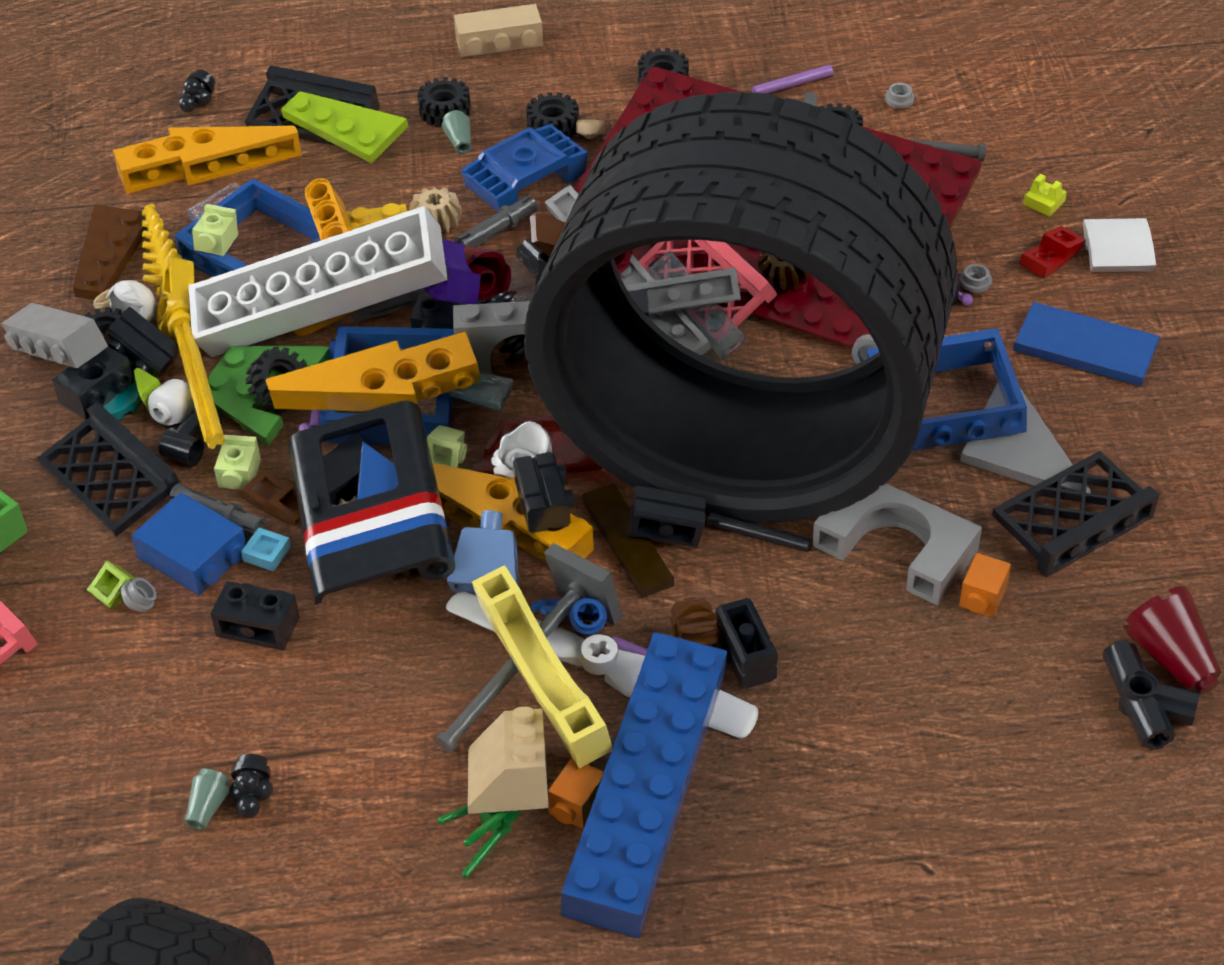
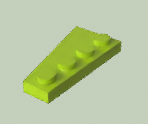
[281,91,409,164]

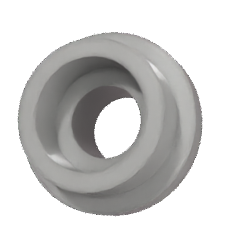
[885,83,915,109]
[960,264,992,293]
[121,578,157,612]

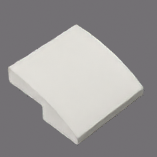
[1083,218,1156,272]

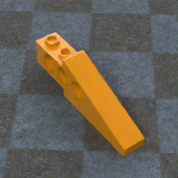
[113,126,302,194]
[266,331,480,412]
[433,463,594,564]

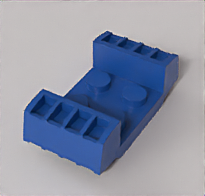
[461,124,588,212]

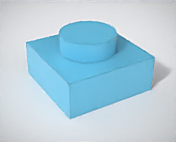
[241,528,291,572]

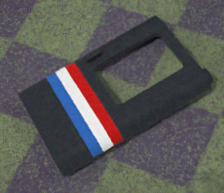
[288,401,455,605]

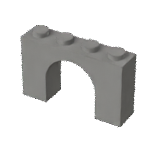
[453,301,530,385]
[813,484,982,606]

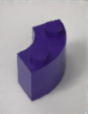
[424,239,481,305]

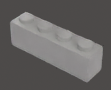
[1,303,108,368]

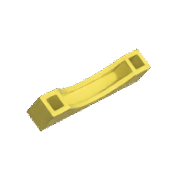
[472,565,613,768]

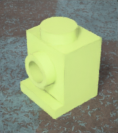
[192,204,238,256]
[427,425,467,468]
[214,435,261,489]

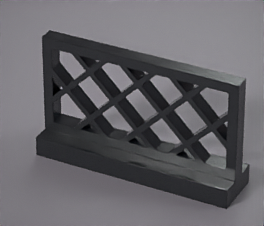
[245,65,380,146]
[37,402,180,537]
[992,451,1159,578]

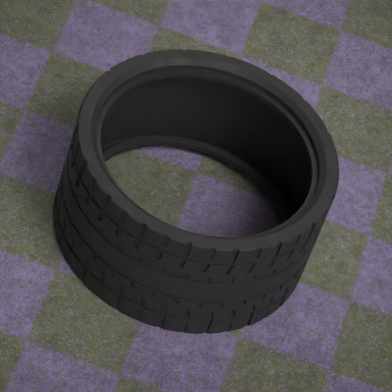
[524,92,958,522]

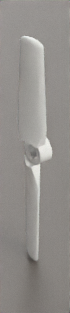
[446,592,759,738]

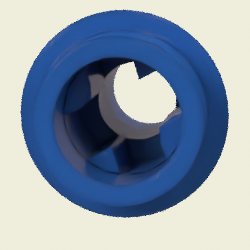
[570,598,607,637]

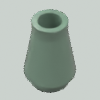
[442,110,472,154]
[184,768,230,830]

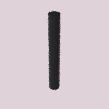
[707,512,812,552]

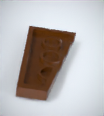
[73,204,148,300]

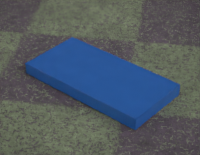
[1013,302,1160,386]

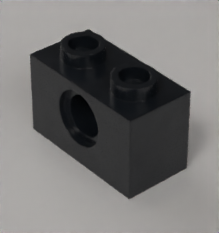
[52,347,135,420]

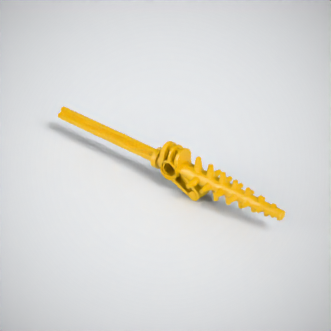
[142,204,225,449]

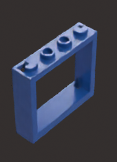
[174,178,321,277]
[320,326,454,445]
[867,328,1027,451]

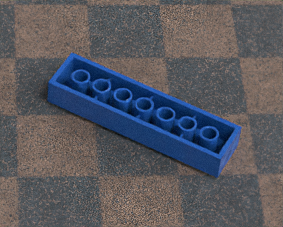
[561,632,727,938]

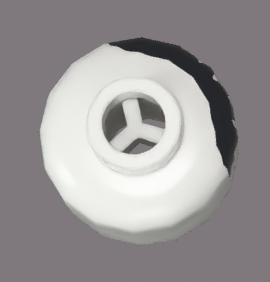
[148,379,195,428]

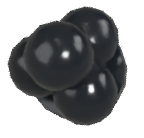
[178,69,215,112]
[229,754,273,818]

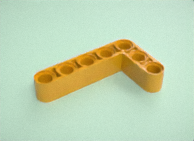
[293,178,361,336]

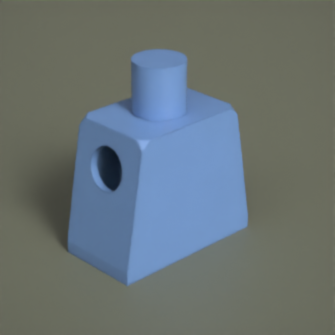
[447,510,520,593]

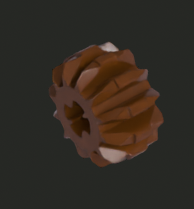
[670,597,719,648]

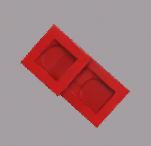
[1019,226,1086,278]

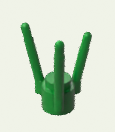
[437,805,521,878]

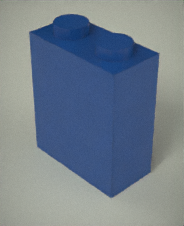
[131,492,246,595]

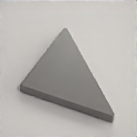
[960,383,1091,493]

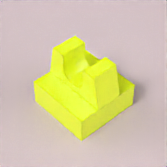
[1023,174,1067,216]

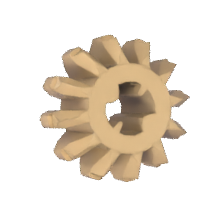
[409,186,462,234]

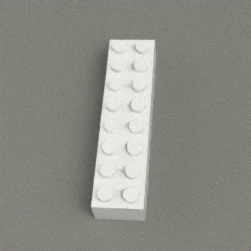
[189,206,447,357]

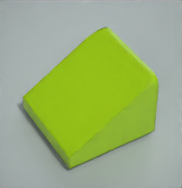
[134,368,161,415]
[87,561,135,609]

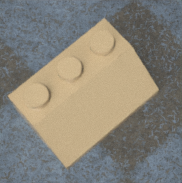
[468,707,548,814]

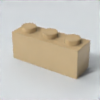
[454,4,543,57]

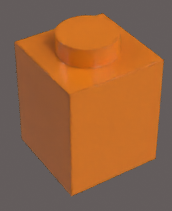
[959,553,1011,618]
[548,757,604,829]

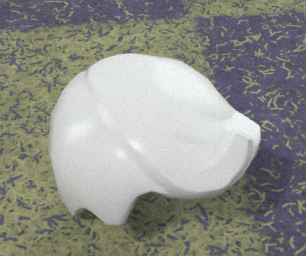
[106,280,156,321]
[491,421,552,479]

